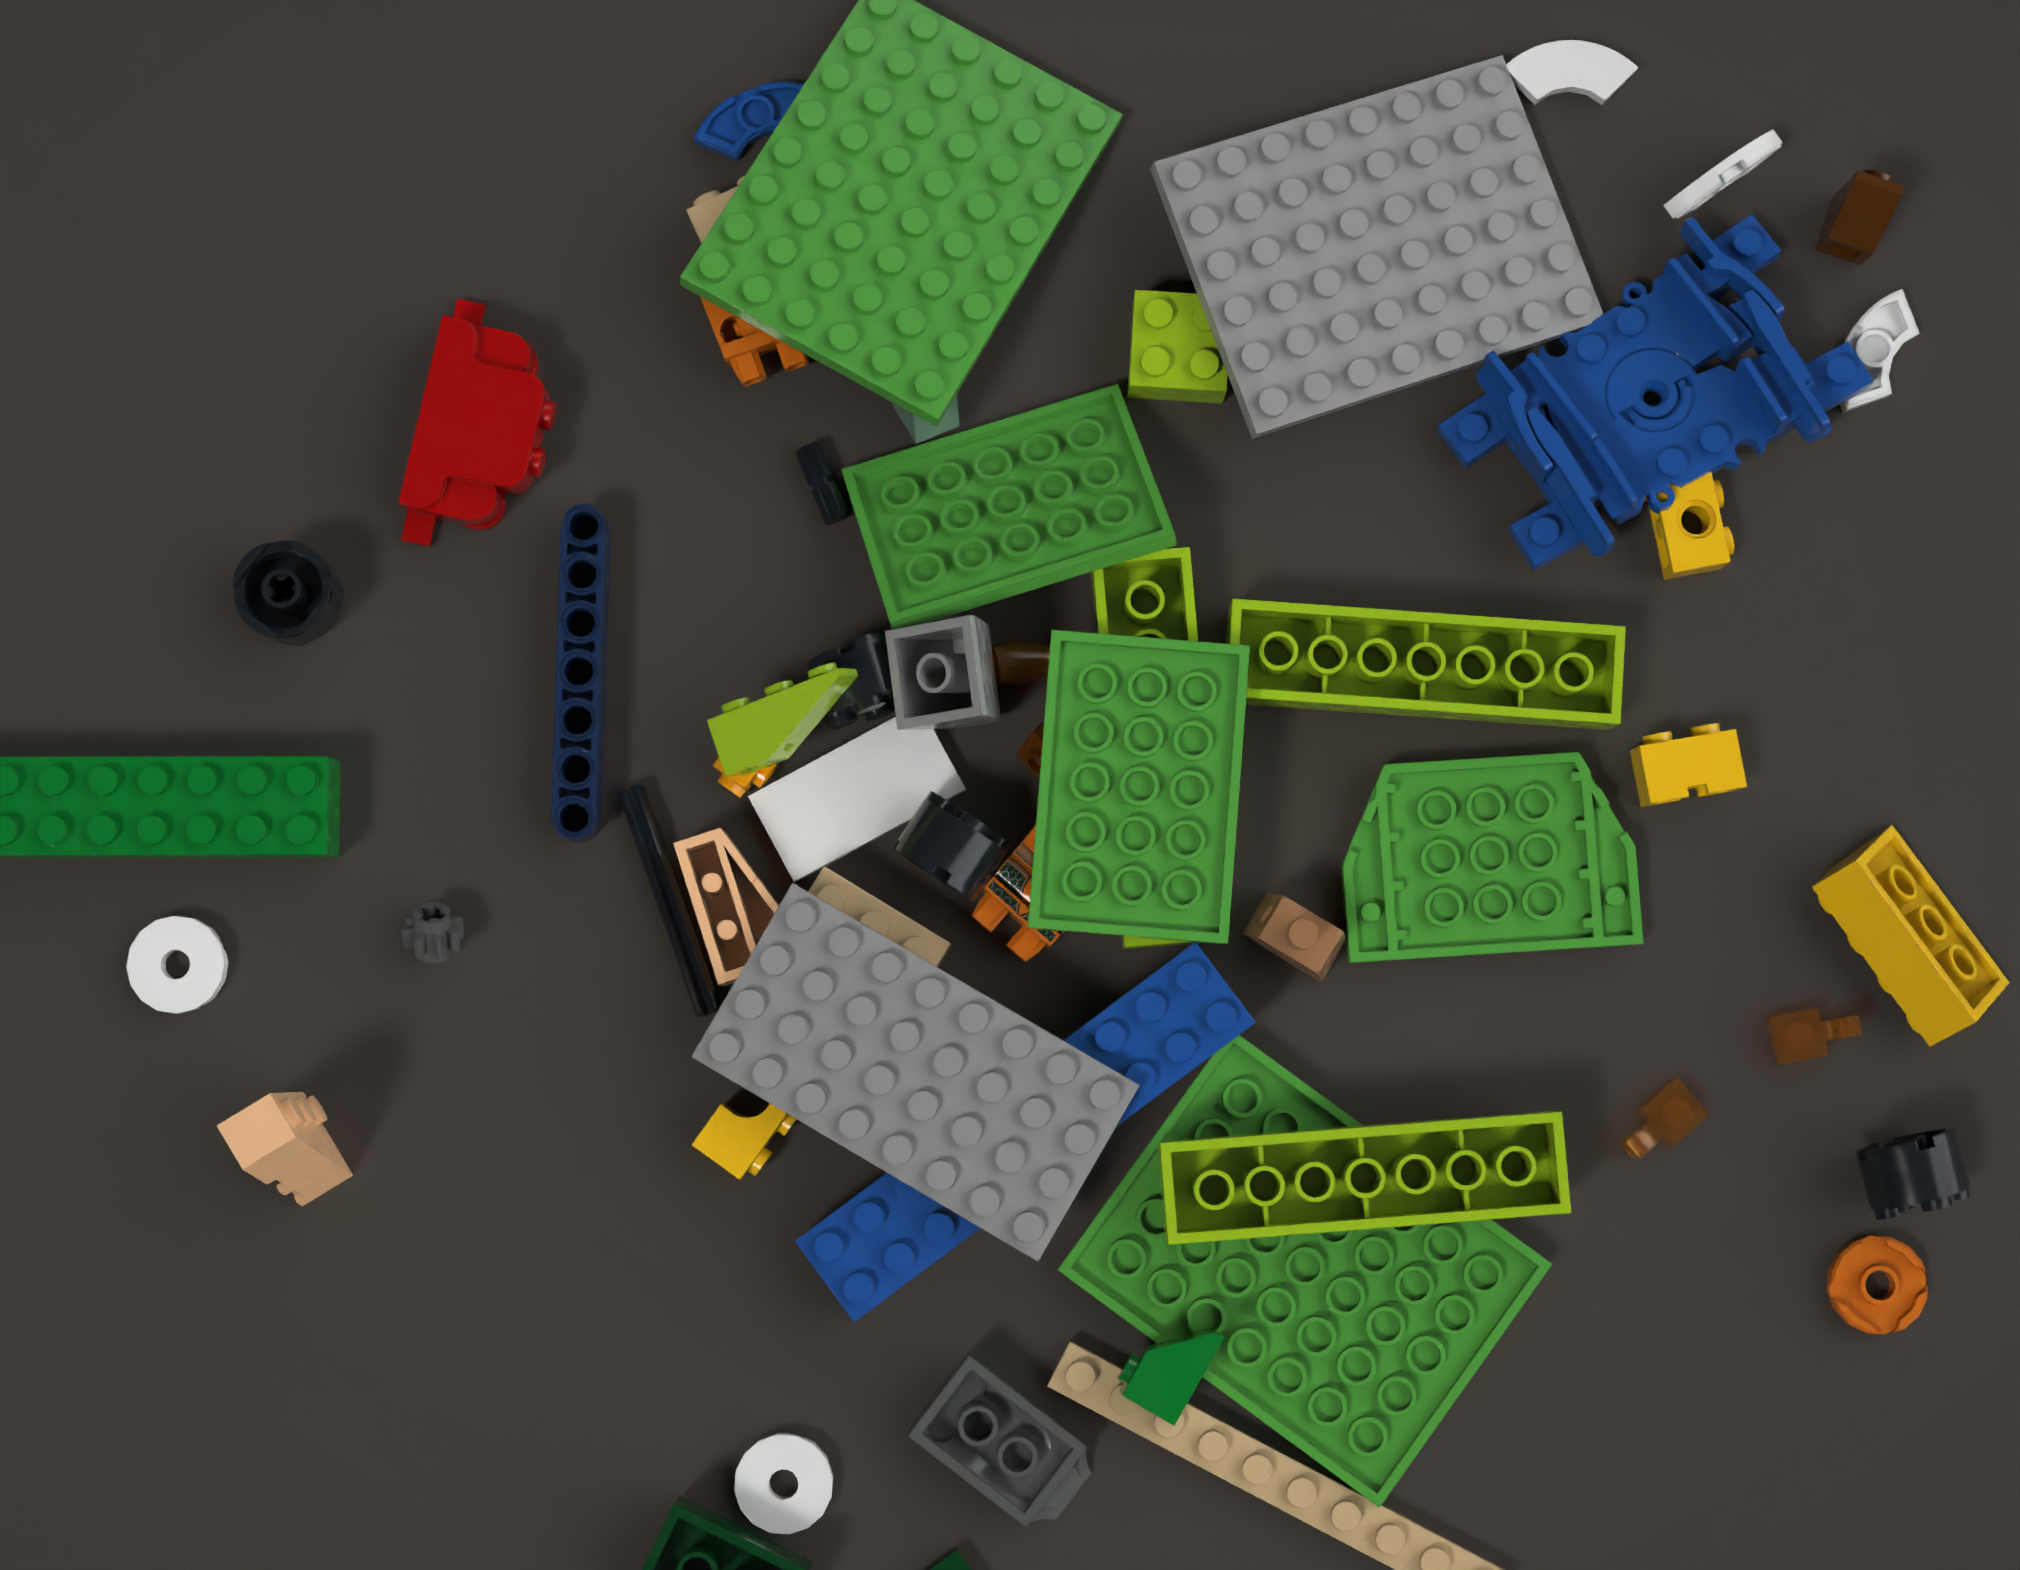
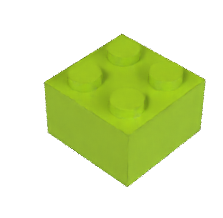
[1127,290,1228,404]

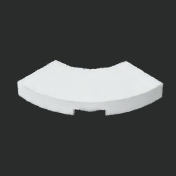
[1506,40,1639,105]
[1663,130,1783,219]
[1840,289,1919,413]

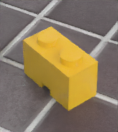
[1630,723,1747,807]

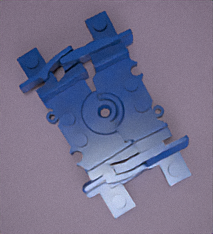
[1437,214,1874,572]

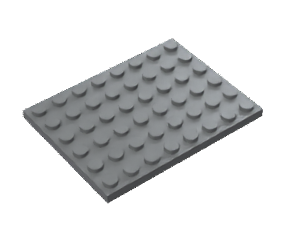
[1150,55,1603,439]

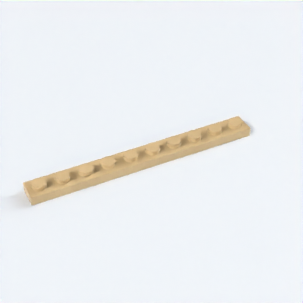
[1047,1340,1505,1570]

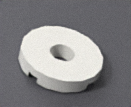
[126,916,228,1014]
[734,1432,834,1534]

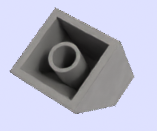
[885,615,1001,730]

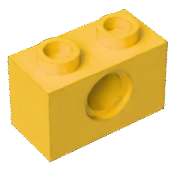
[1647,472,1734,580]

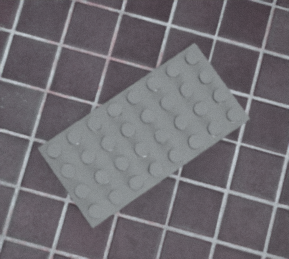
[692,883,1140,1261]

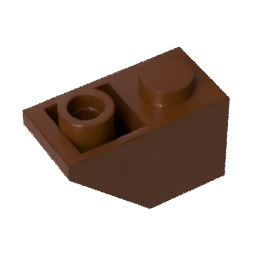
[1815,170,1905,265]

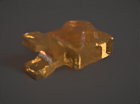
[1766,1007,1862,1065]
[1619,1078,1709,1158]

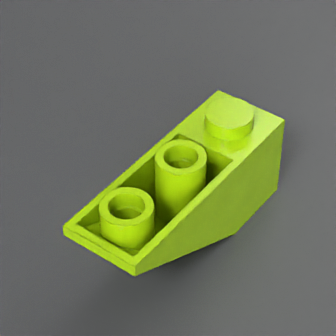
[707,663,858,776]

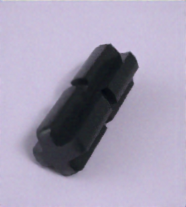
[796,442,848,525]

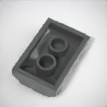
[907,1353,1091,1528]

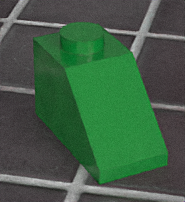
[1117,1328,1225,1426]

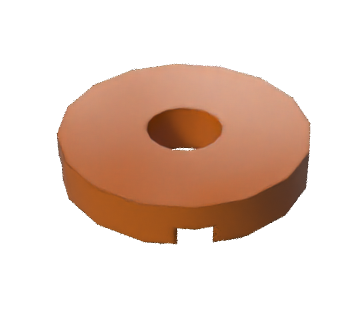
[1826,1235,1928,1334]

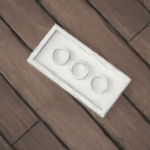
[748,717,966,883]

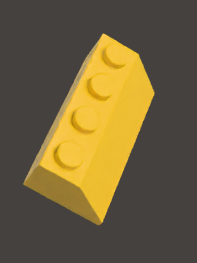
[1812,825,2010,1047]

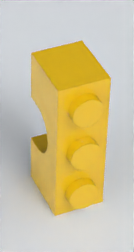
[692,1103,797,1180]

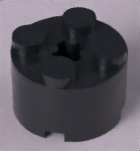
[233,541,344,646]
[807,630,894,731]
[893,791,1012,902]
[1855,1128,1971,1220]

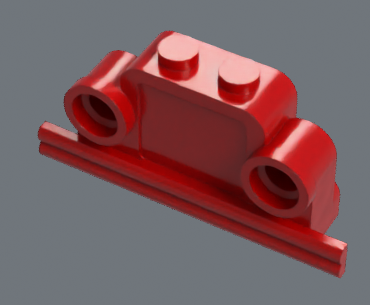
[398,299,557,547]

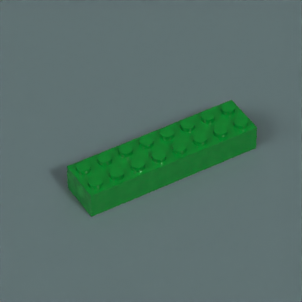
[0,756,341,859]

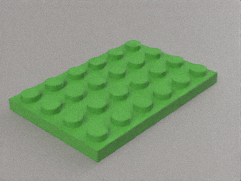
[841,384,1177,630]
[1028,630,1250,944]

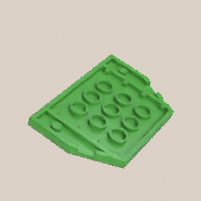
[1341,752,1644,963]

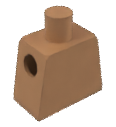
[1242,893,1346,982]

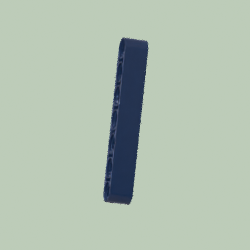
[551,503,611,843]

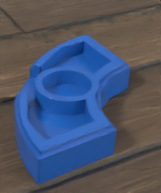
[693,82,804,162]

